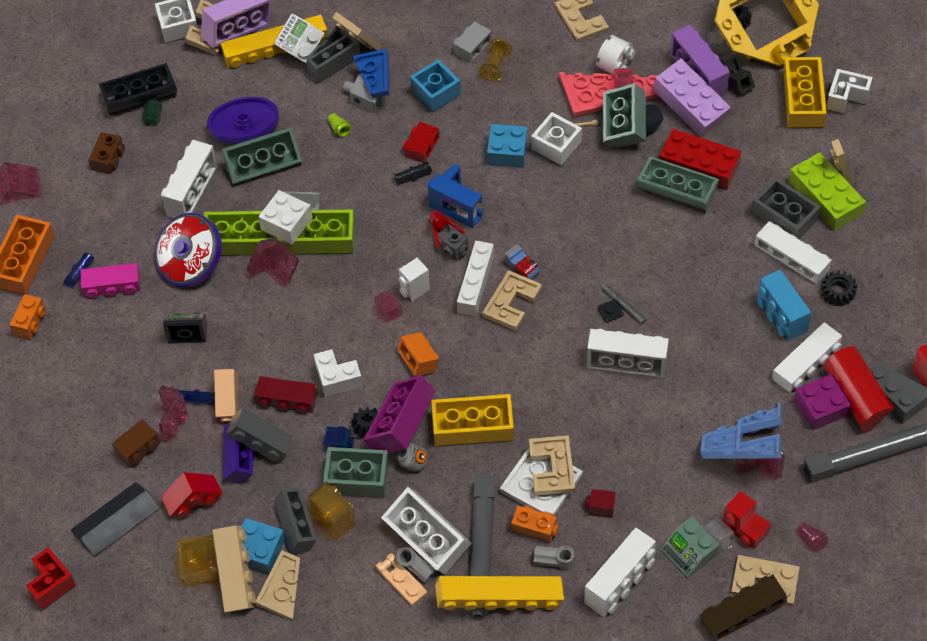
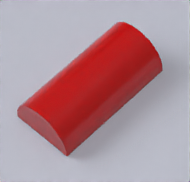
[823,346,894,433]

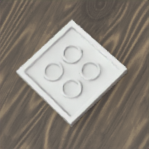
[500,448,583,516]

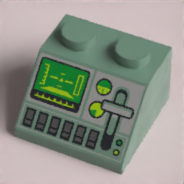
[660,517,720,578]

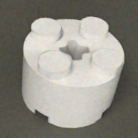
[596,35,636,76]

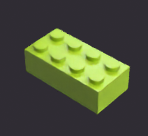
[788,152,866,231]

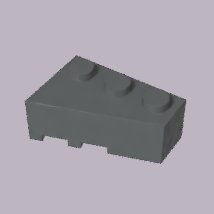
[870,363,927,424]

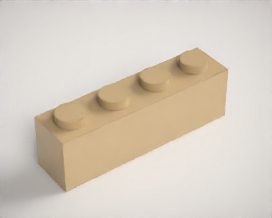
[213,525,256,612]

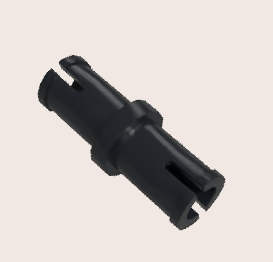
[394,161,432,185]

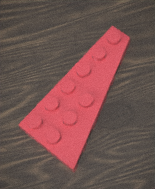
[559,72,660,117]

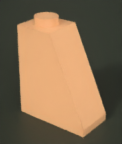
[214,369,238,422]

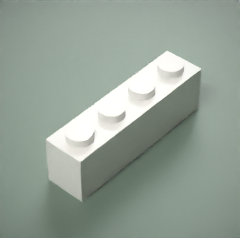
[755,221,832,284]
[457,240,494,317]
[772,322,842,393]

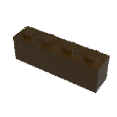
[700,574,787,641]

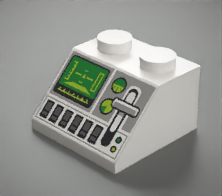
[274,13,324,63]

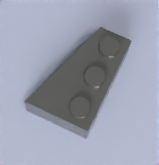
[306,23,360,83]

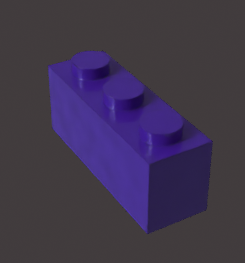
[224,422,253,484]

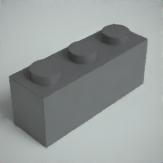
[227,408,292,463]
[274,487,317,554]

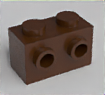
[88,132,125,174]
[112,419,160,467]

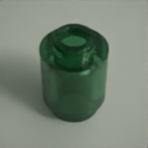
[142,99,162,126]

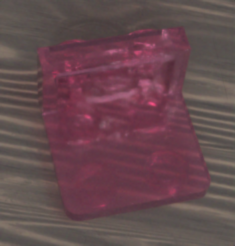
[0,162,42,204]
[247,237,299,288]
[158,385,188,443]
[735,449,785,481]

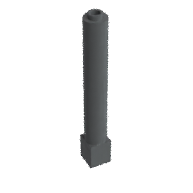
[803,423,927,484]
[468,475,495,619]

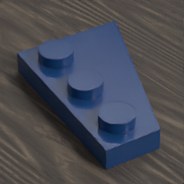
[353,49,390,98]

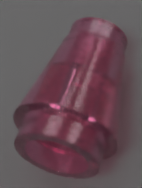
[797,522,828,551]

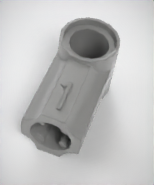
[396,546,436,583]
[534,546,575,571]

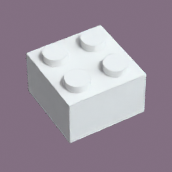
[155,0,198,43]
[531,112,582,166]
[258,190,312,244]

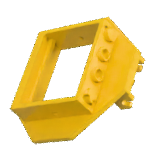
[715,0,819,67]

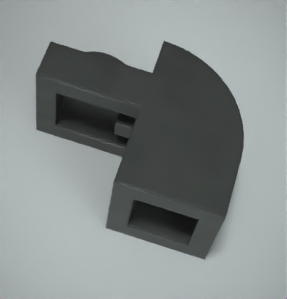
[719,52,755,95]

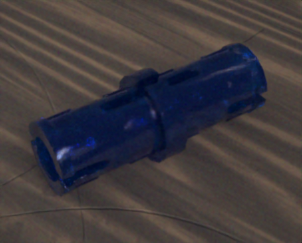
[63,252,94,288]
[176,389,215,405]

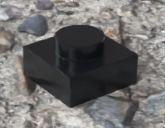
[598,299,624,323]

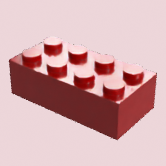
[659,129,741,190]

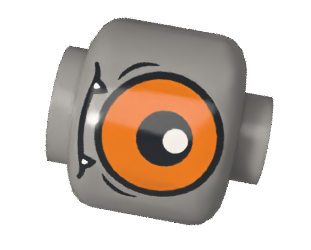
[397,443,427,472]

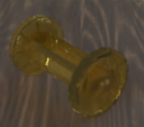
[478,38,513,82]

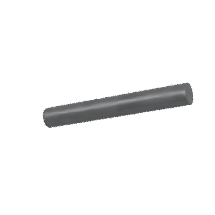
[602,284,646,325]

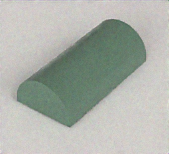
[221,127,303,184]
[636,156,719,211]

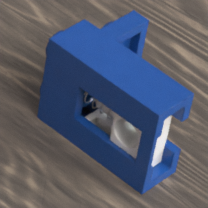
[427,164,483,228]

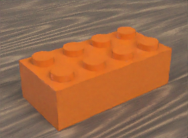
[0,215,55,294]

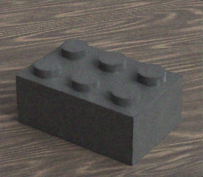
[751,177,821,239]

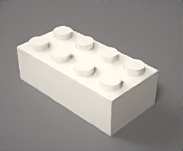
[161,140,217,218]
[587,329,669,378]
[381,487,472,574]
[584,528,656,617]

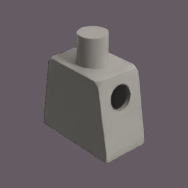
[343,74,384,113]

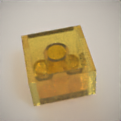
[308,481,355,540]
[177,534,220,586]

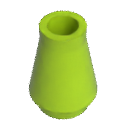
[328,113,351,137]

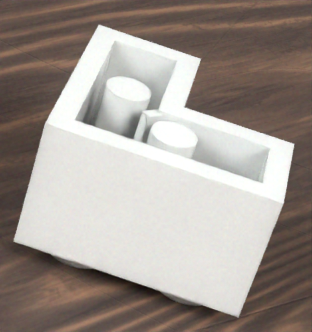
[826,69,873,113]
[314,349,363,397]

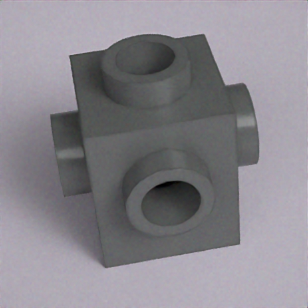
[441,228,469,261]

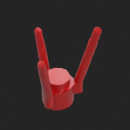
[430,211,466,249]

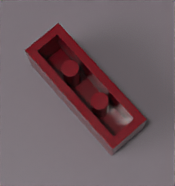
[254,376,318,414]

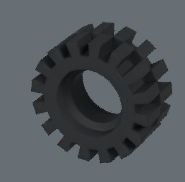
[821,270,857,306]

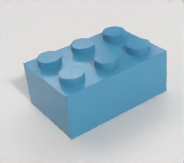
[757,269,811,341]

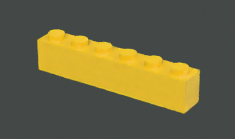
[220,15,328,68]
[435,576,564,610]

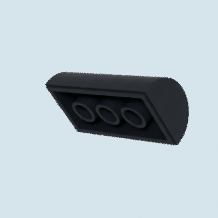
[99,63,177,114]

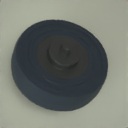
[646,104,663,133]

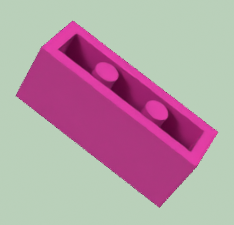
[81,263,141,298]

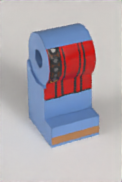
[505,244,540,279]

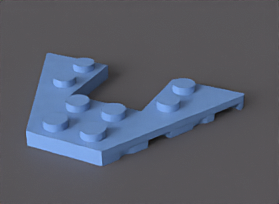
[701,402,783,459]

